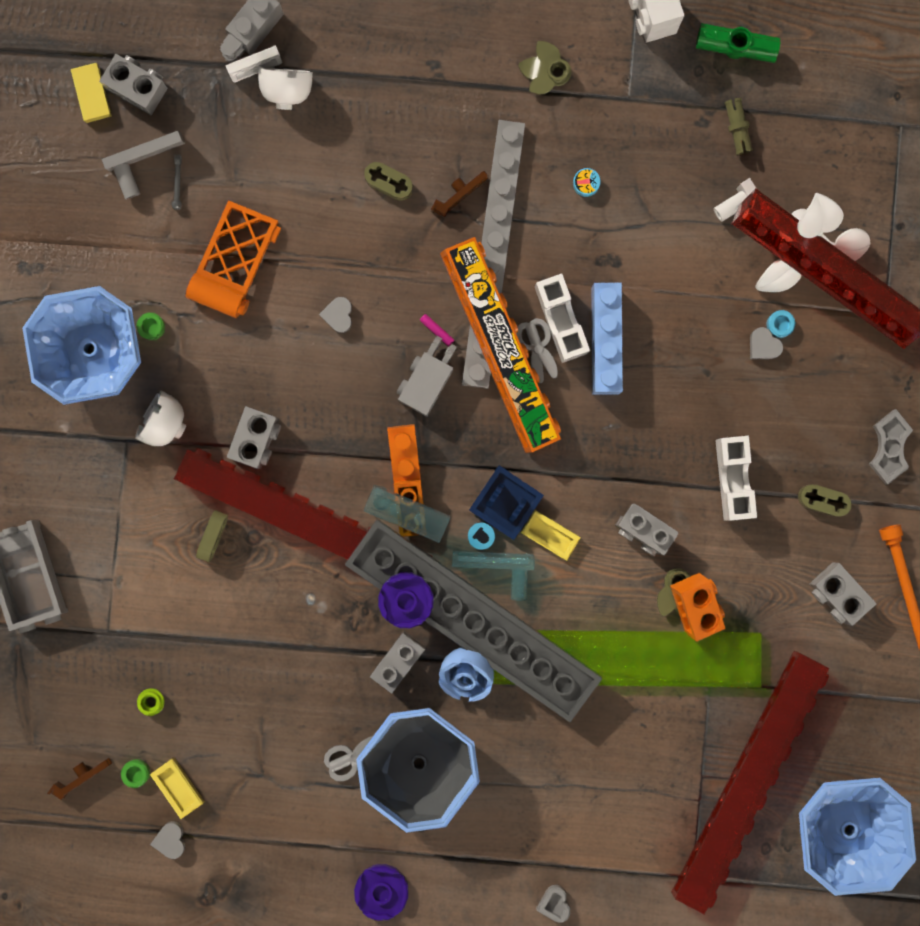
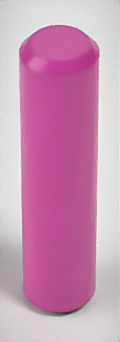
[420,314,454,347]

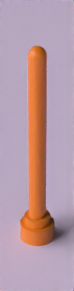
[879,524,920,650]

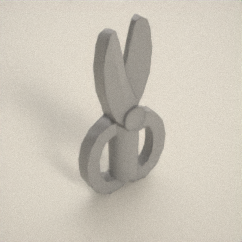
[516,318,558,383]
[324,736,373,781]

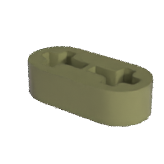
[364,162,413,201]
[798,485,851,517]
[196,510,228,563]

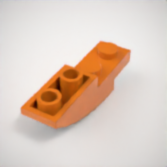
[387,424,427,537]

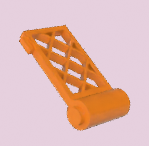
[185,200,281,318]

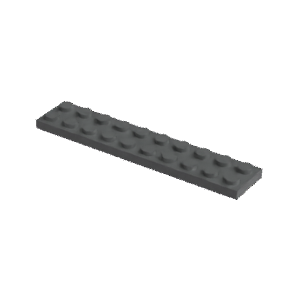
[345,519,602,722]

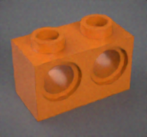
[670,573,725,642]

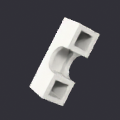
[535,274,590,363]
[716,436,757,520]

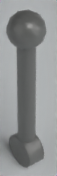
[171,154,182,210]

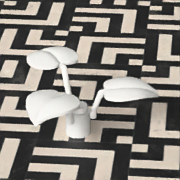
[755,193,871,292]

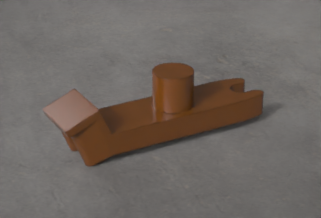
[431,171,488,217]
[47,758,112,800]

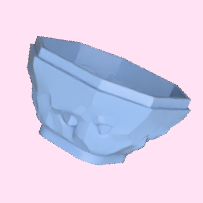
[22,286,141,405]
[799,778,916,896]

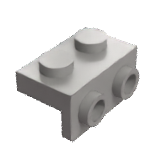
[615,504,678,556]

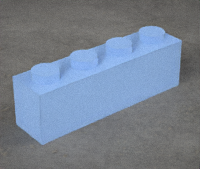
[591,283,623,395]

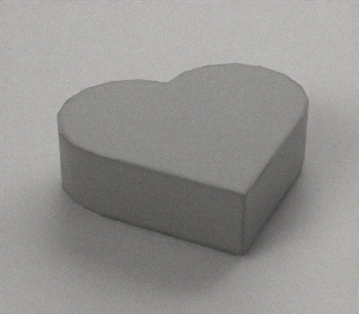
[319,297,352,333]
[750,327,783,359]
[150,821,185,859]
[536,885,570,923]

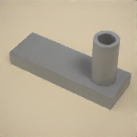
[102,131,185,199]

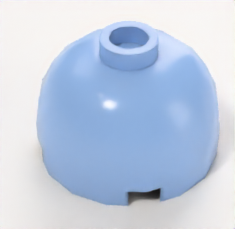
[439,647,494,701]

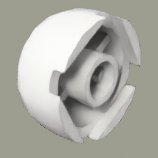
[258,67,313,110]
[135,391,186,446]

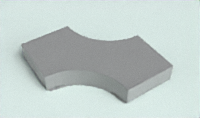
[869,409,913,485]

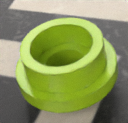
[137,688,165,716]

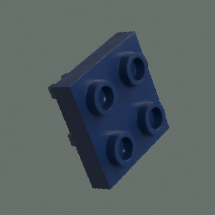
[469,465,544,540]

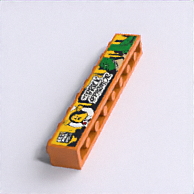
[440,237,561,453]

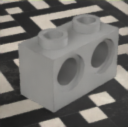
[99,54,168,116]
[227,406,281,469]
[809,562,876,626]
[370,630,426,694]

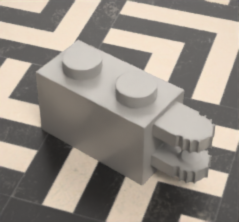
[220,0,284,63]
[397,336,457,417]

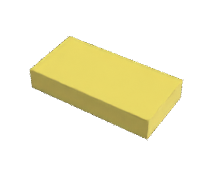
[71,63,112,123]
[520,510,581,561]
[150,758,205,819]

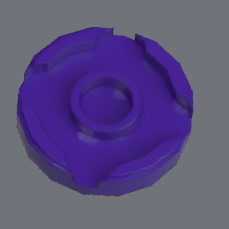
[378,573,433,628]
[354,864,409,921]

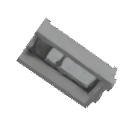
[0,520,69,634]

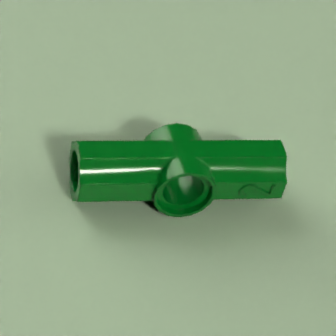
[696,23,781,63]

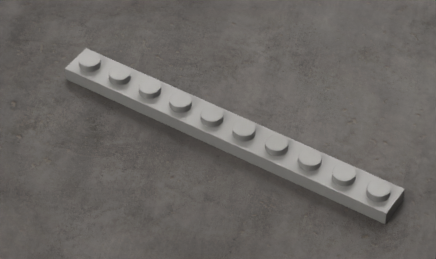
[462,120,525,389]

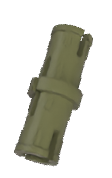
[724,98,754,155]

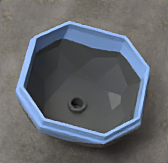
[356,708,480,833]

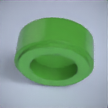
[136,313,165,340]
[121,759,150,788]

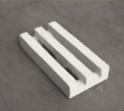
[225,45,283,82]

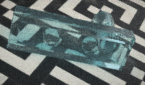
[363,484,450,543]
[452,551,535,601]

